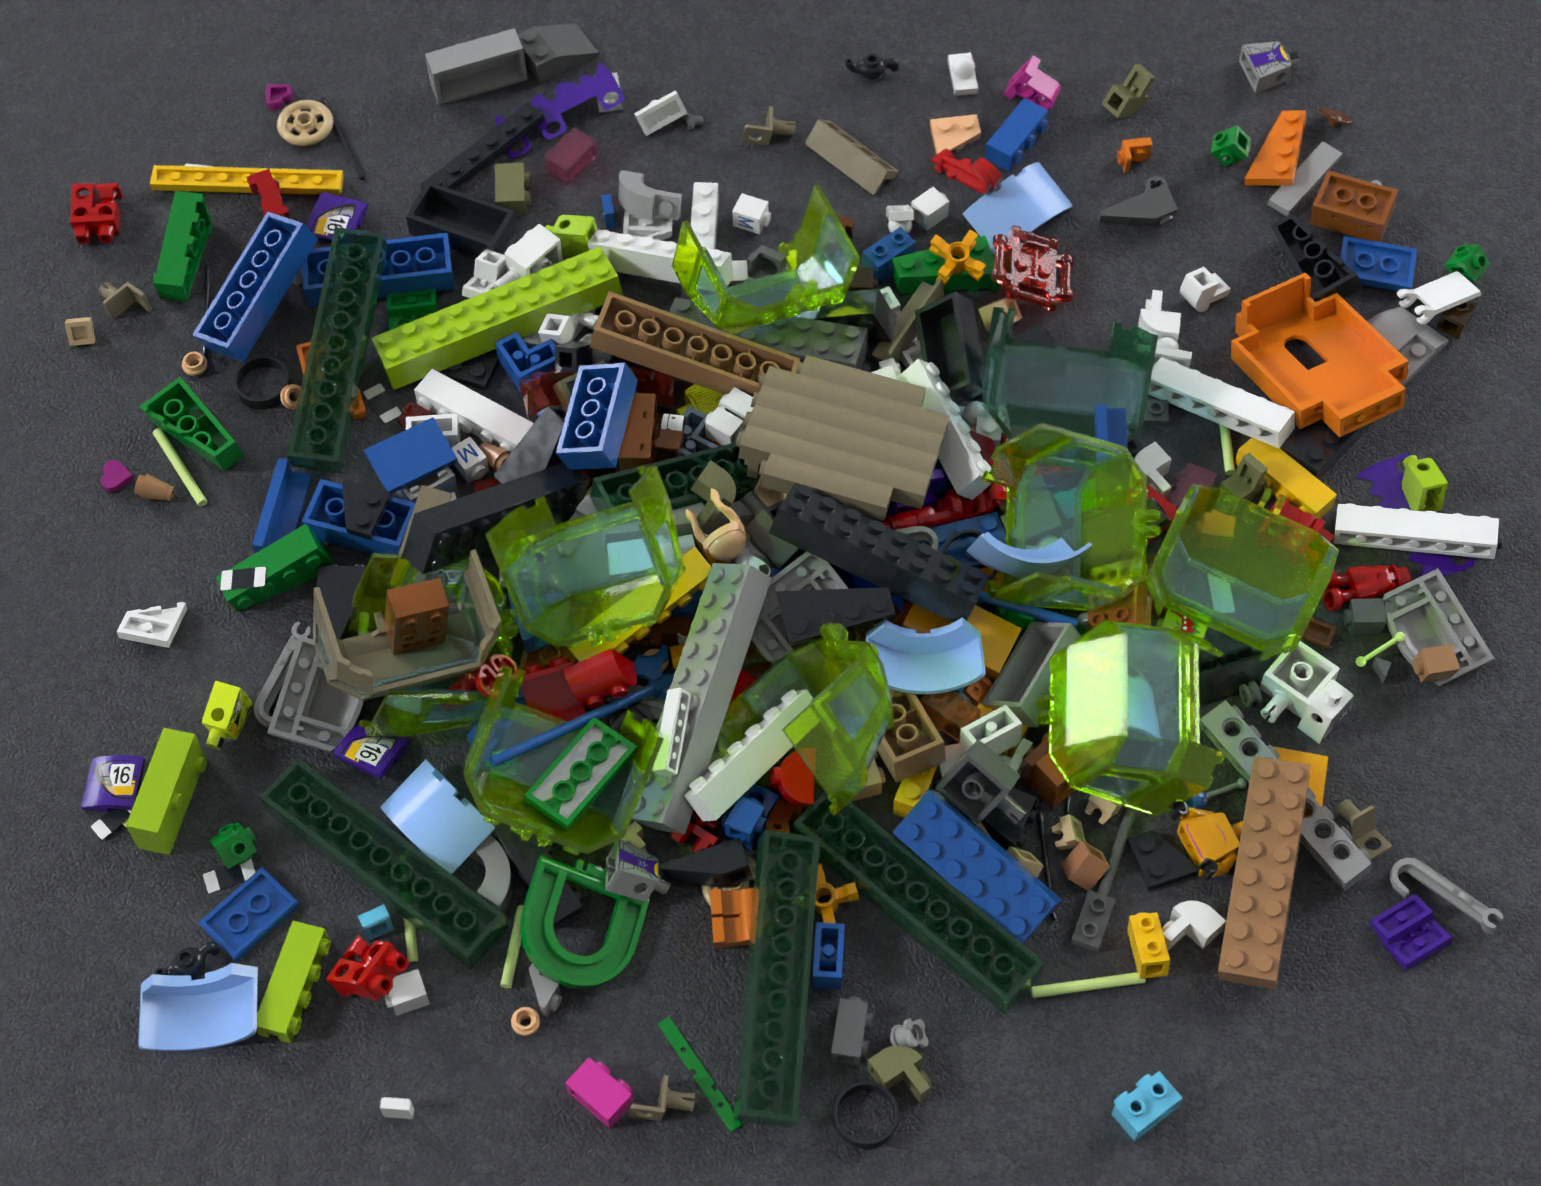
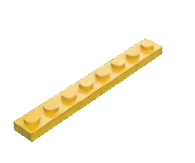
[150,165,344,195]

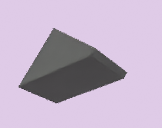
[1372,656,1391,685]

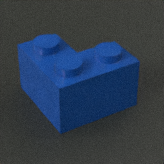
[495,332,561,395]

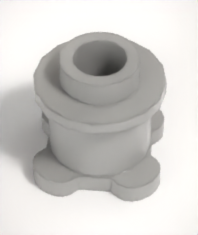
[890,1019,928,1048]

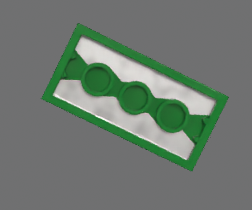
[524,717,637,830]

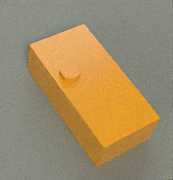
[902,604,1022,683]

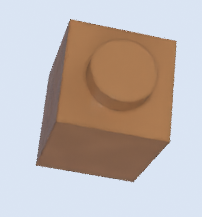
[1413,644,1460,683]

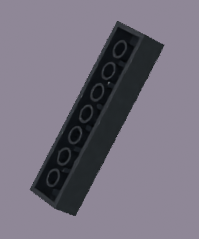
[402,463,591,575]
[769,482,989,623]

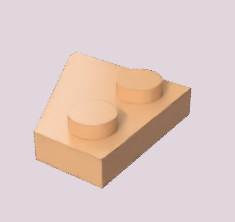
[930,114,981,155]

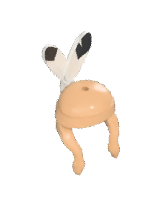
[686,489,771,576]

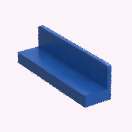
[1094,404,1130,512]
[252,458,312,553]

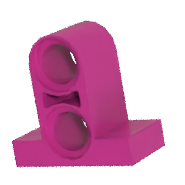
[1003,55,1061,110]

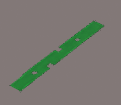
[658,1017,742,1132]

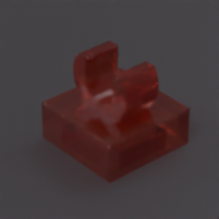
[397,401,433,429]

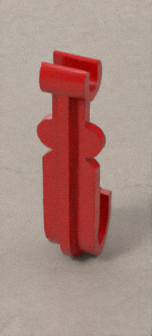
[930,148,1002,194]

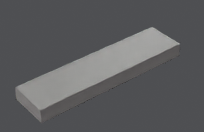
[1268,141,1342,216]

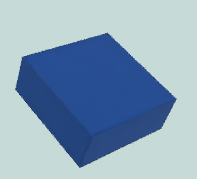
[601,194,616,229]

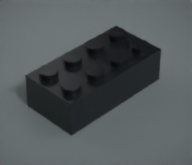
[406,181,517,258]
[915,292,988,404]

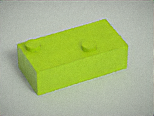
[126,728,207,855]

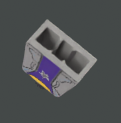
[1239,41,1300,93]
[605,838,671,901]

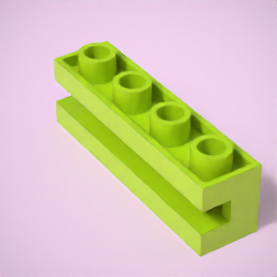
[256,921,331,1043]

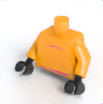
[1168,799,1243,881]

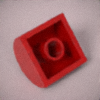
[563,648,637,709]
[768,748,815,810]

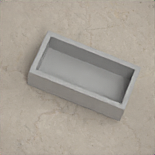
[425,28,528,105]
[981,622,1087,727]

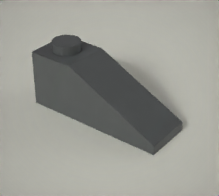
[1097,184,1178,226]

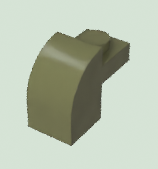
[1102,64,1156,118]
[1214,453,1268,515]
[691,461,736,527]
[867,1046,931,1103]

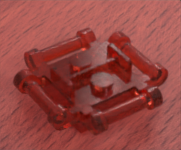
[991,225,1074,312]

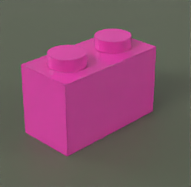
[565,1058,634,1129]

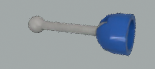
[1184,778,1248,809]

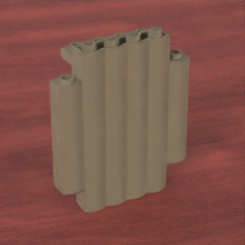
[736,355,950,521]

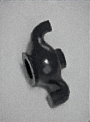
[845,54,899,84]
[155,941,221,980]

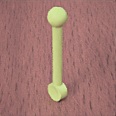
[1356,632,1406,667]

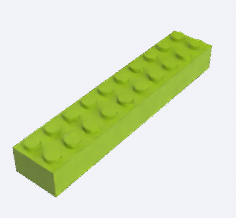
[371,246,623,390]

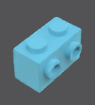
[1112,1071,1182,1141]

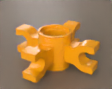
[929,230,986,286]
[789,864,860,923]

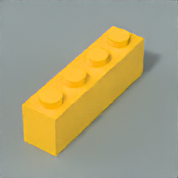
[1235,438,1337,520]

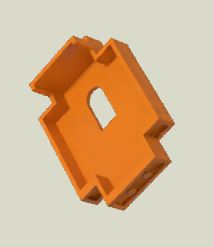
[1231,273,1409,437]

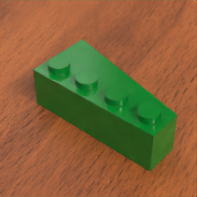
[153,191,213,301]
[891,236,1001,295]
[139,377,245,471]
[216,524,336,611]

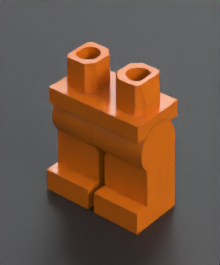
[709,887,786,949]

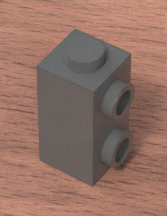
[831,997,873,1067]

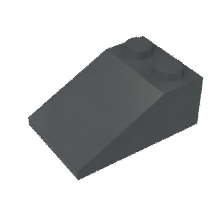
[517,23,599,85]

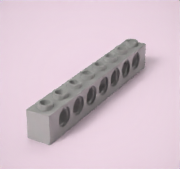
[1200,700,1372,892]

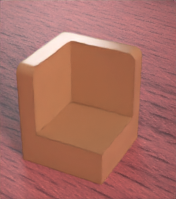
[1062,840,1110,890]

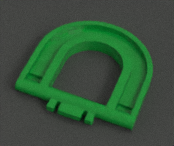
[520,855,650,989]

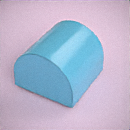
[358,904,394,941]

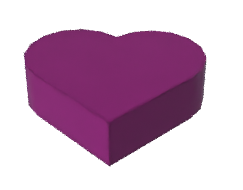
[265,84,294,111]
[101,460,134,493]

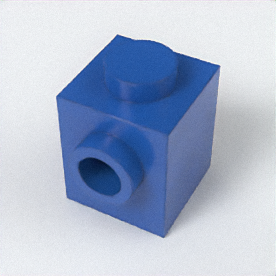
[725,796,768,846]

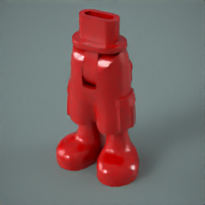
[880,493,963,530]
[1317,564,1412,611]
[441,654,518,707]

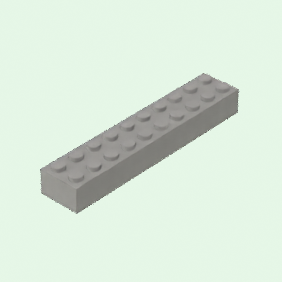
[626,563,772,834]

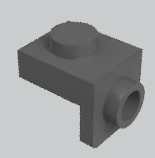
[747,245,786,279]

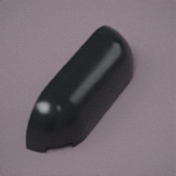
[1174,646,1276,704]

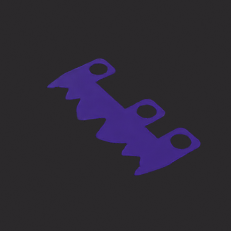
[496,63,625,158]
[1355,453,1475,579]

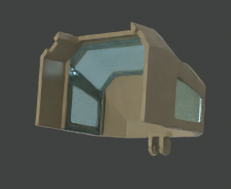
[313,549,501,701]

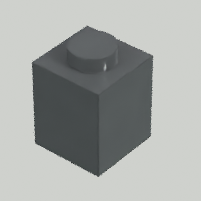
[1343,598,1387,635]

